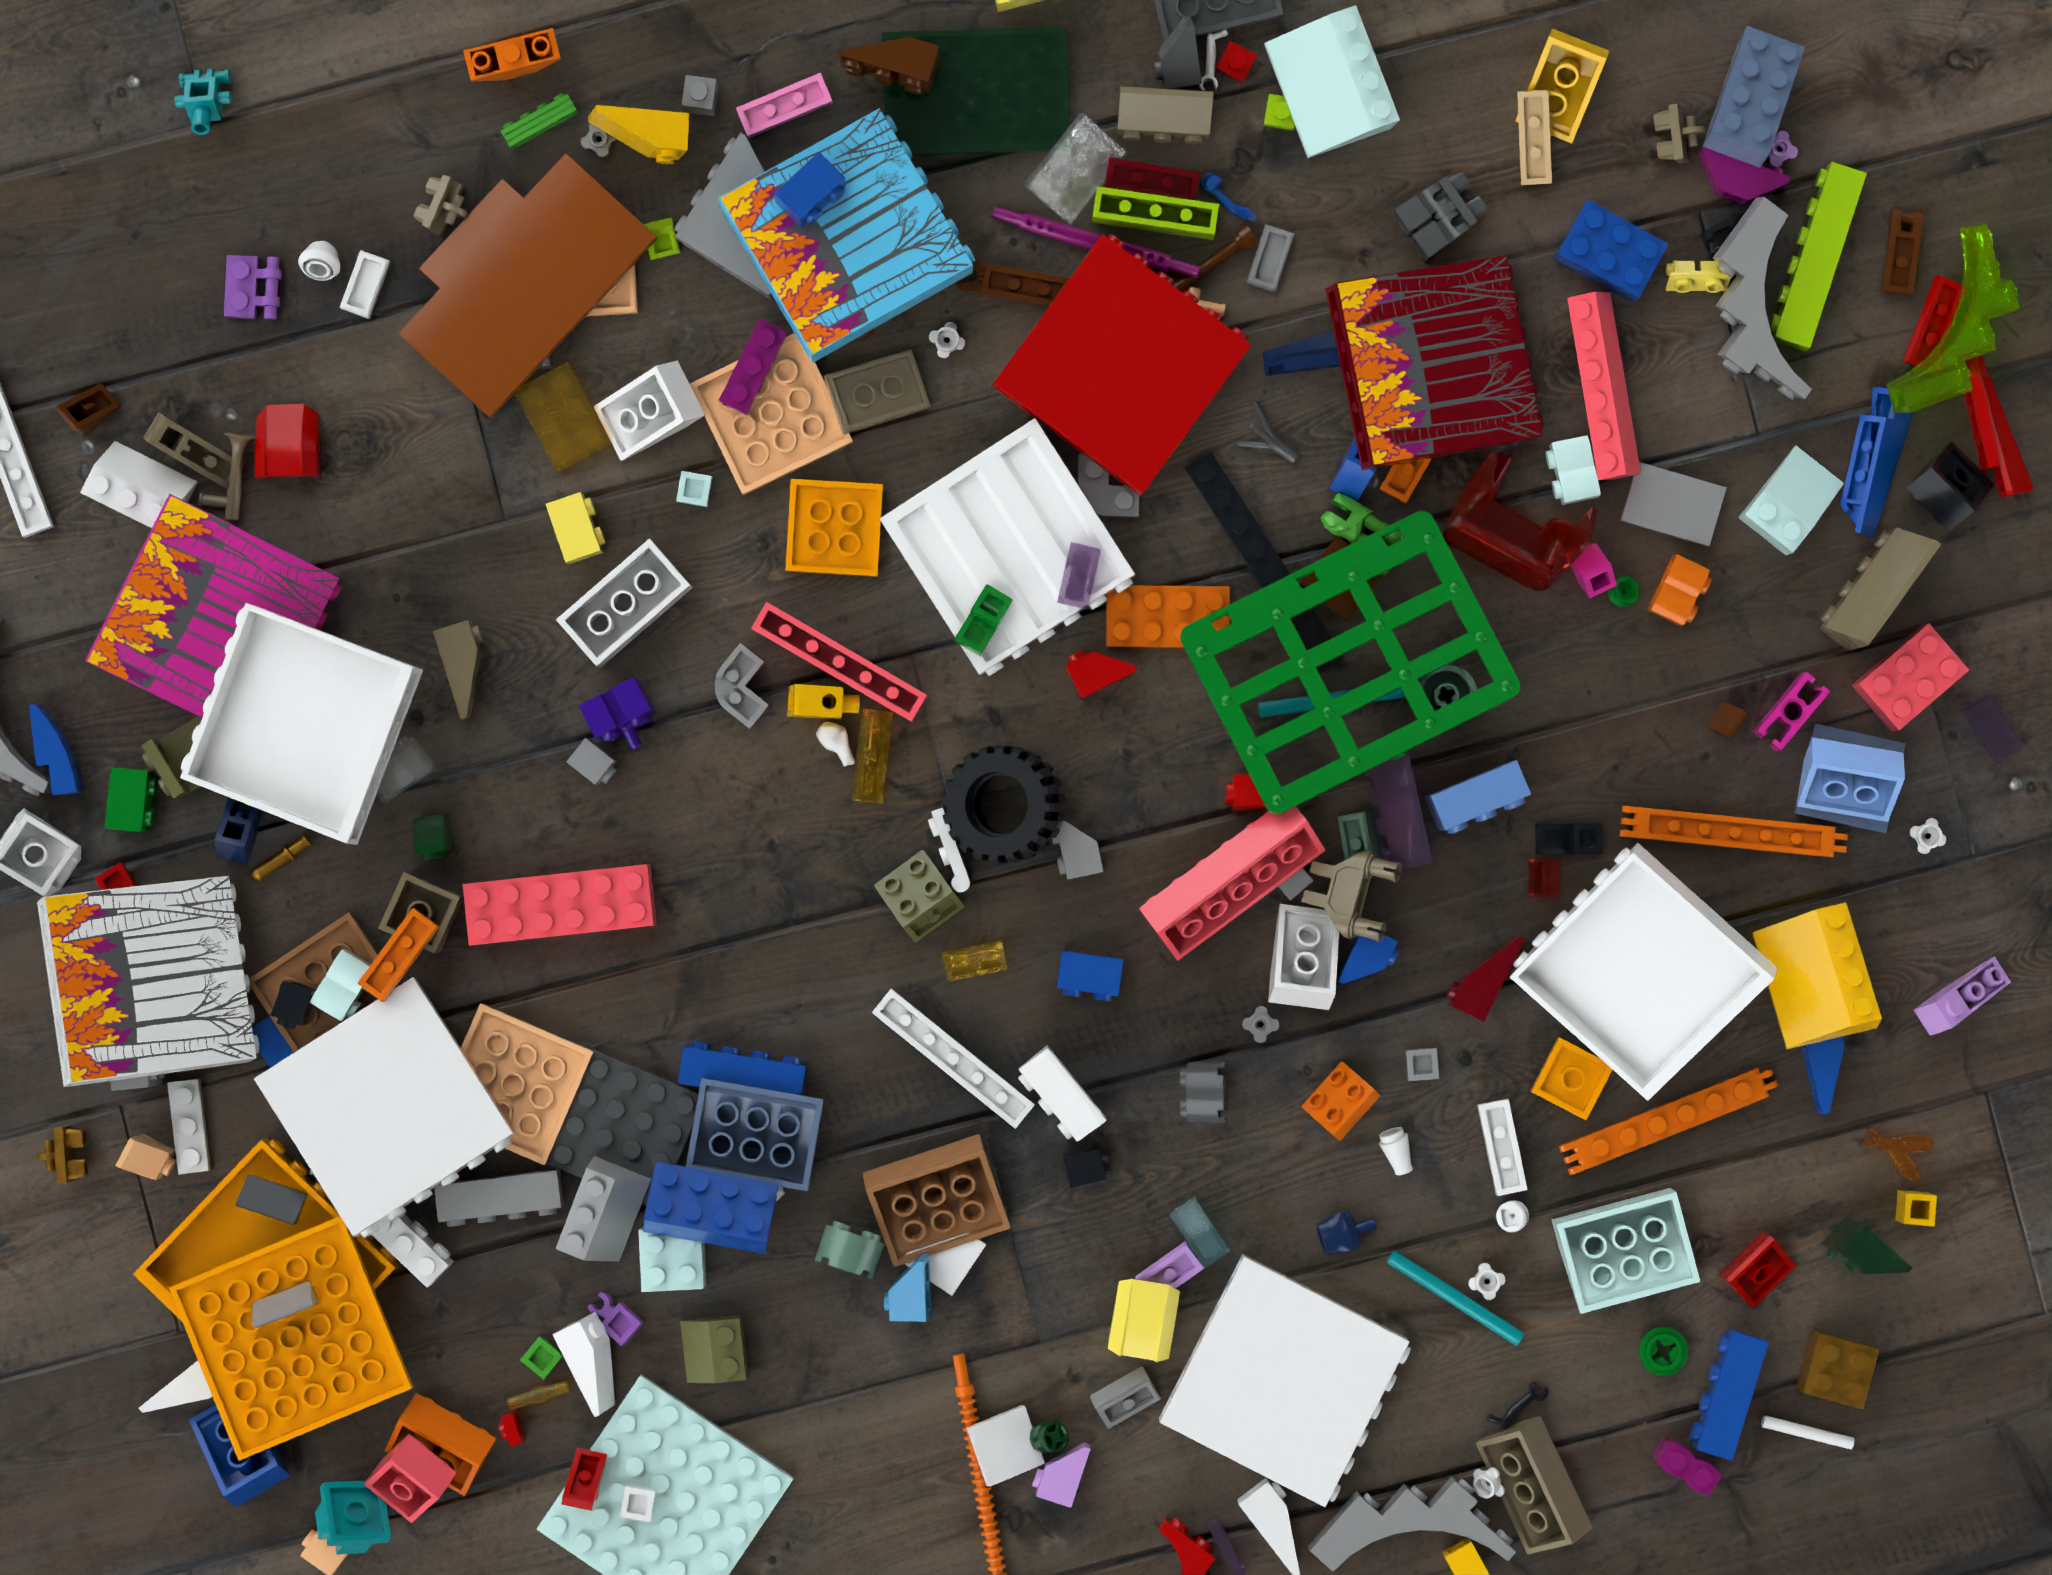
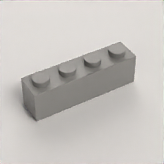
[434,1169,565,1227]

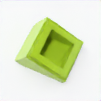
[644,218,681,260]

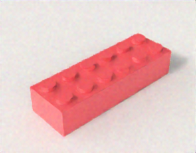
[1139,807,1326,961]
[462,864,657,946]

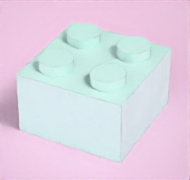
[638,1226,706,1292]

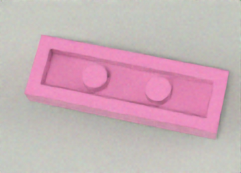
[736,72,833,138]

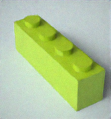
[1092,186,1219,240]

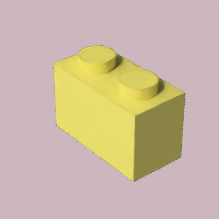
[546,492,606,564]

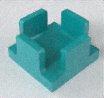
[315,1481,391,1555]

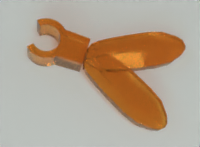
[1860,1127,1934,1182]

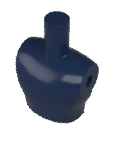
[1316,1211,1376,1254]

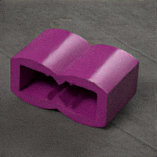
[1652,1437,1721,1495]

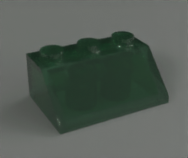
[1821,1217,1912,1274]

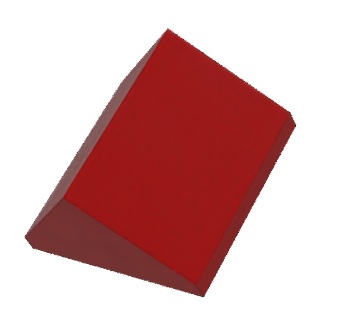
[1718,1232,1796,1309]

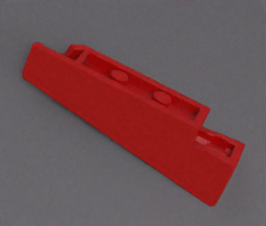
[1955,351,2033,498]

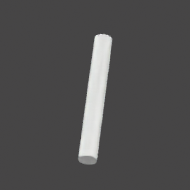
[1761,1415,1855,1450]

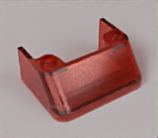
[1443,452,1598,591]

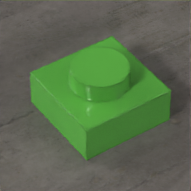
[520,1335,563,1380]

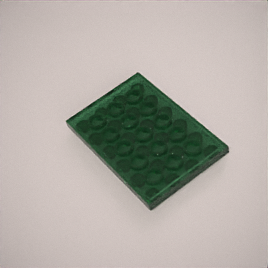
[882,26,1070,156]

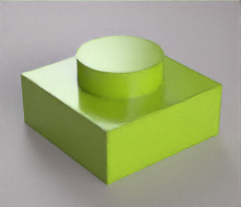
[1263,94,1295,131]

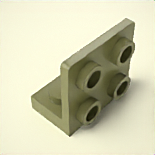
[874,850,965,943]

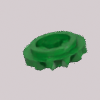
[1638,1326,1688,1376]

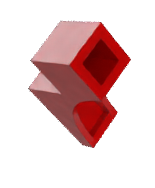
[1158,1516,1216,1575]

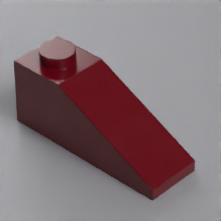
[1446,936,1525,1022]

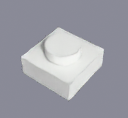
[620,1485,656,1522]

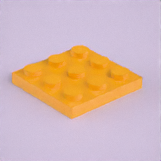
[785,479,883,577]

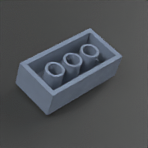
[1702,26,1805,168]

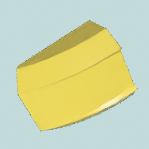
[1108,1279,1180,1362]

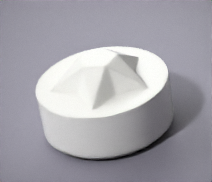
[1496,1200,1529,1232]

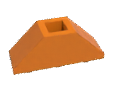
[463,28,561,82]

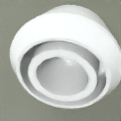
[298,241,340,281]

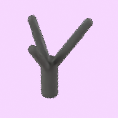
[1237,402,1299,463]

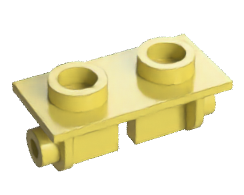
[1665,260,1731,293]

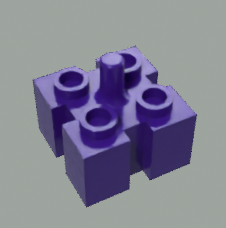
[578,677,656,750]

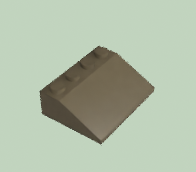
[1819,528,1941,651]

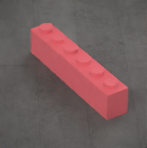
[1567,291,1641,480]
[751,602,928,723]

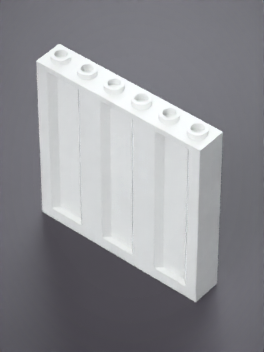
[880,418,1136,676]

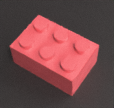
[1851,623,1969,732]

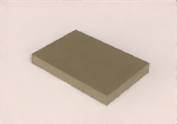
[824,349,931,435]

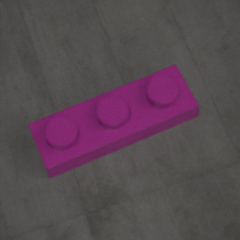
[718,318,788,416]

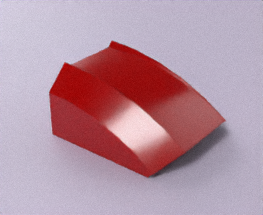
[255,404,321,480]

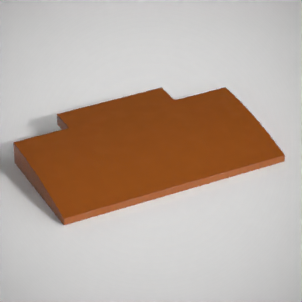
[398,153,658,418]

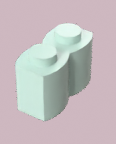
[1545,435,1601,505]
[310,949,371,1022]

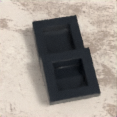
[1535,823,1603,855]

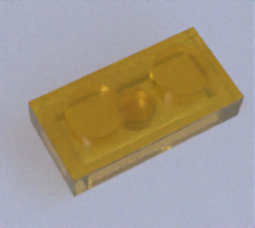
[941,940,1008,982]

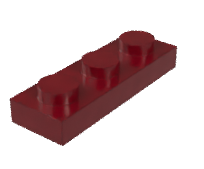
[1103,157,1200,200]

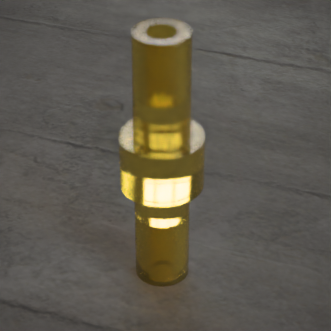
[507,1380,570,1410]

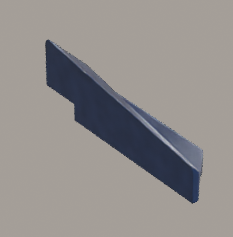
[1263,331,1341,376]

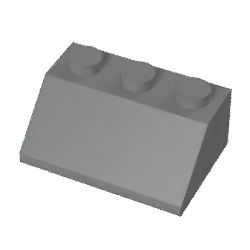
[556,1156,651,1262]

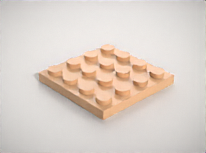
[690,333,853,495]
[461,1003,594,1165]

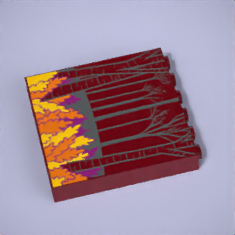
[1325,255,1544,471]

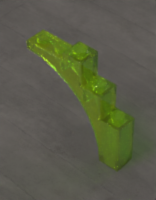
[1886,223,2020,413]

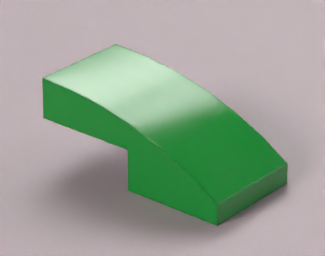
[954,584,1013,657]

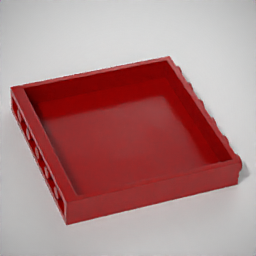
[991,234,1251,496]

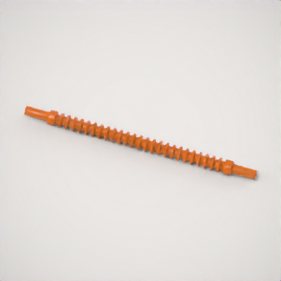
[953,1353,1007,1575]

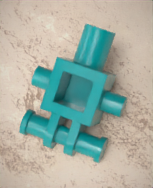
[174,68,232,135]

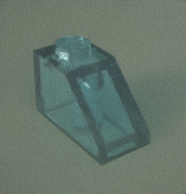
[1169,1197,1230,1268]

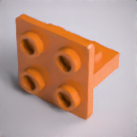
[1302,1062,1381,1141]

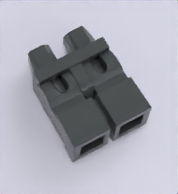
[1392,172,1488,263]

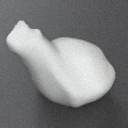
[816,722,855,767]

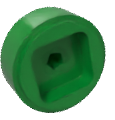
[1608,575,1640,608]

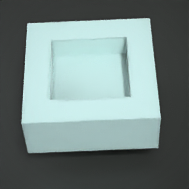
[676,471,713,507]

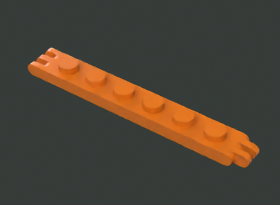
[1619,806,1848,858]
[1558,1067,1779,1175]

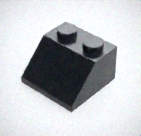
[1907,441,1995,531]

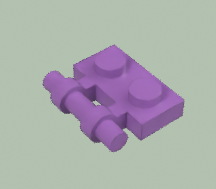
[224,255,282,320]

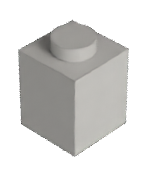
[682,75,719,117]
[566,738,618,786]

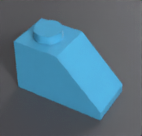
[884,1253,932,1322]

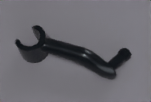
[1486,1382,1549,1429]

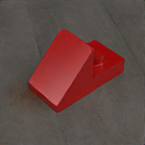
[561,1448,607,1511]

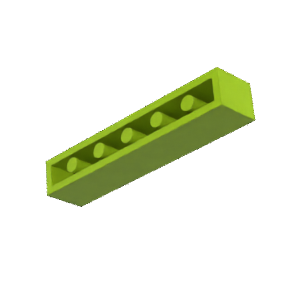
[1769,162,1867,352]

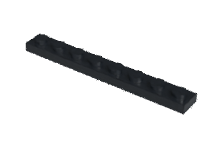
[1185,452,1344,674]

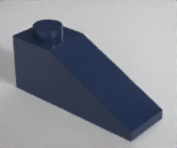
[214,797,262,864]

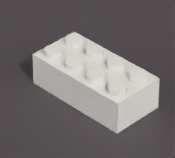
[556,539,693,668]

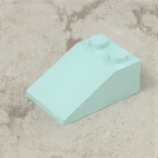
[1738,446,1844,555]

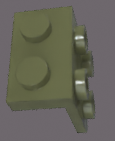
[141,717,202,799]

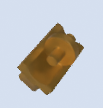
[36,1125,89,1184]

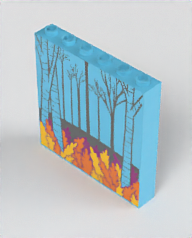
[718,108,975,363]

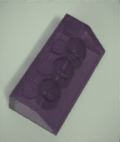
[1364,751,1433,872]

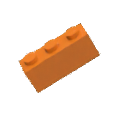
[385,1393,496,1496]

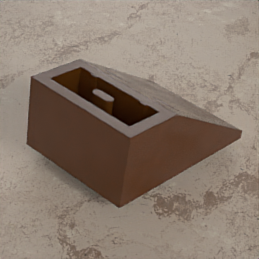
[839,37,940,95]

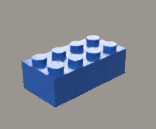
[643,1162,778,1254]

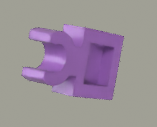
[588,1292,644,1346]

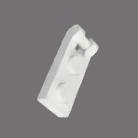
[928,807,970,892]

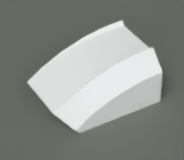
[0,808,81,897]

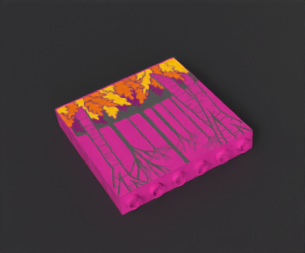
[85,493,342,718]

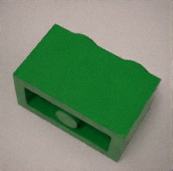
[104,767,158,833]

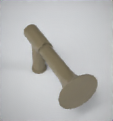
[198,433,256,520]

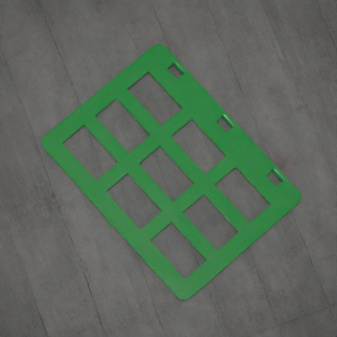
[1180,511,1520,814]

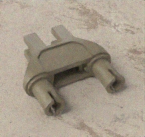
[1301,851,1402,942]

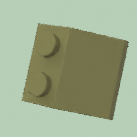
[680,1314,749,1383]

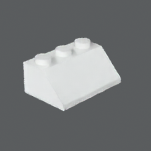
[80,441,198,528]
[1018,1045,1107,1142]

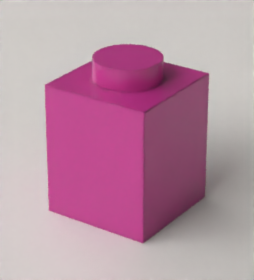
[1568,543,1617,599]

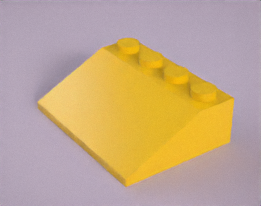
[1752,902,1882,1049]

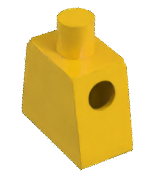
[787,684,860,719]

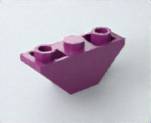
[1697,147,1791,205]

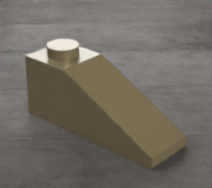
[143,412,245,490]
[433,620,484,720]

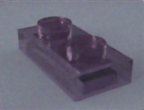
[1057,542,1102,610]

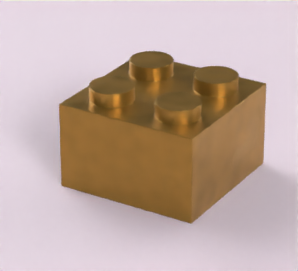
[1796,1329,1879,1409]

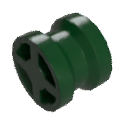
[1030,1421,1069,1453]

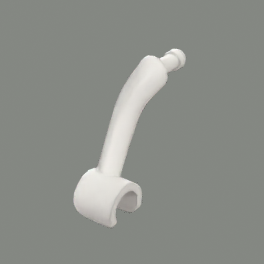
[1199,29,1228,91]

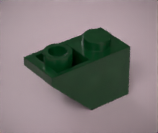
[413,814,454,860]

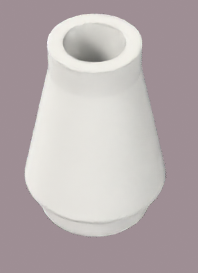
[1379,1127,1413,1175]

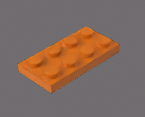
[1106,585,1230,648]

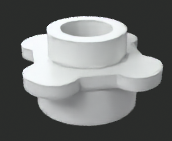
[929,322,965,358]
[1910,818,1946,854]
[1469,1263,1505,1300]
[1473,1467,1505,1499]

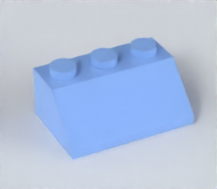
[1797,737,1905,822]

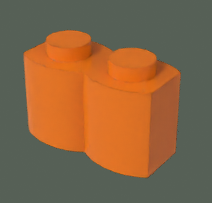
[1647,554,1712,626]

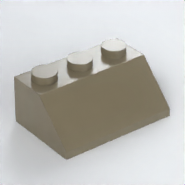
[1117,86,1213,144]

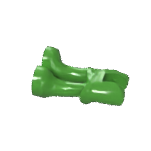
[1320,493,1403,575]

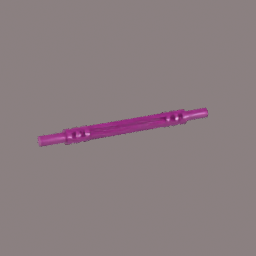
[992,206,1201,278]

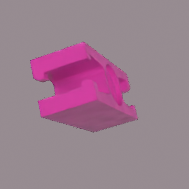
[1752,672,1831,751]

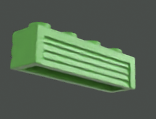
[501,93,579,150]

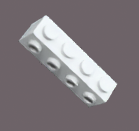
[371,1212,454,1288]

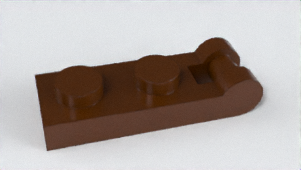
[1880,207,1924,296]

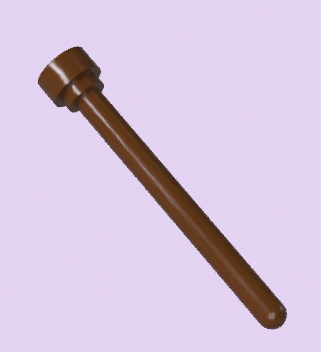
[1172,224,1259,292]

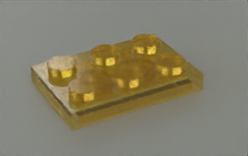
[515,362,612,473]

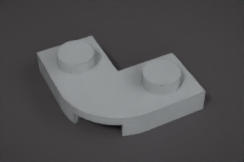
[1078,454,1139,518]
[715,643,770,729]

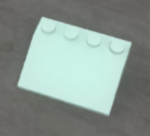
[1264,5,1400,158]
[1552,1188,1700,1314]

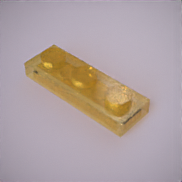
[852,709,893,804]

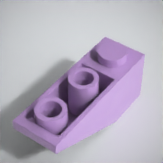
[1914,956,2011,1036]

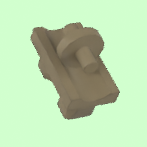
[1653,104,1706,164]
[413,175,468,237]

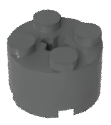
[1180,1062,1228,1124]

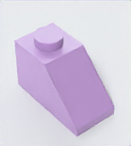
[1032,1443,1091,1508]

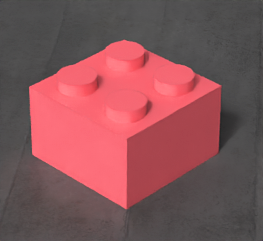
[364,1434,457,1523]

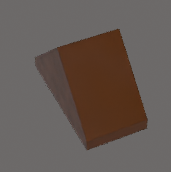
[55,383,121,437]

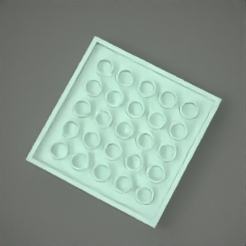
[537,1374,794,1575]

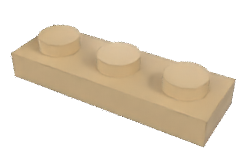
[1517,89,1552,185]

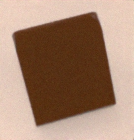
[1708,702,1748,739]

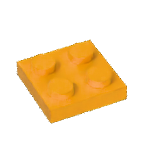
[1530,1037,1613,1120]

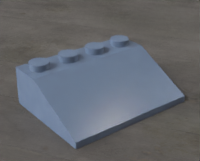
[686,1078,824,1191]

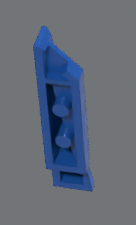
[1840,387,1918,537]

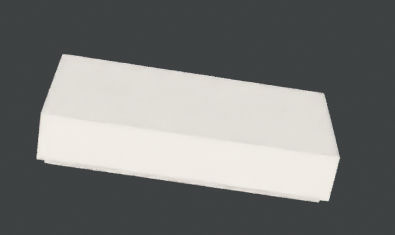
[339,250,391,319]

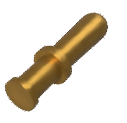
[251,833,313,882]

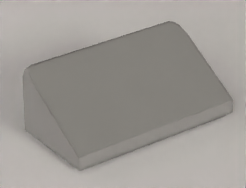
[252,1282,318,1328]
[1090,1367,1161,1429]

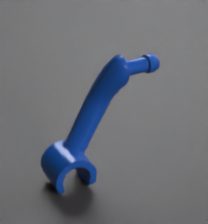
[1200,172,1256,221]

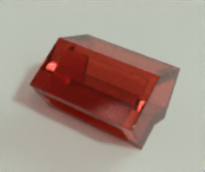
[1528,858,1561,898]

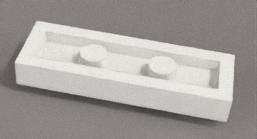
[167,1078,211,1175]
[1477,1099,1528,1196]

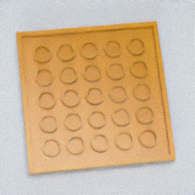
[169,1216,413,1461]

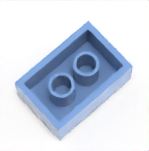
[1425,760,1531,834]

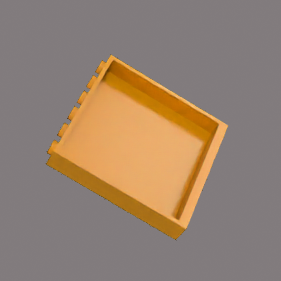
[133,1137,400,1321]

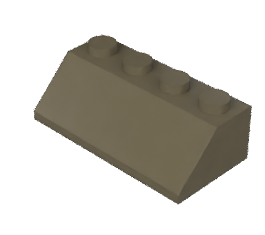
[1476,1416,1593,1555]

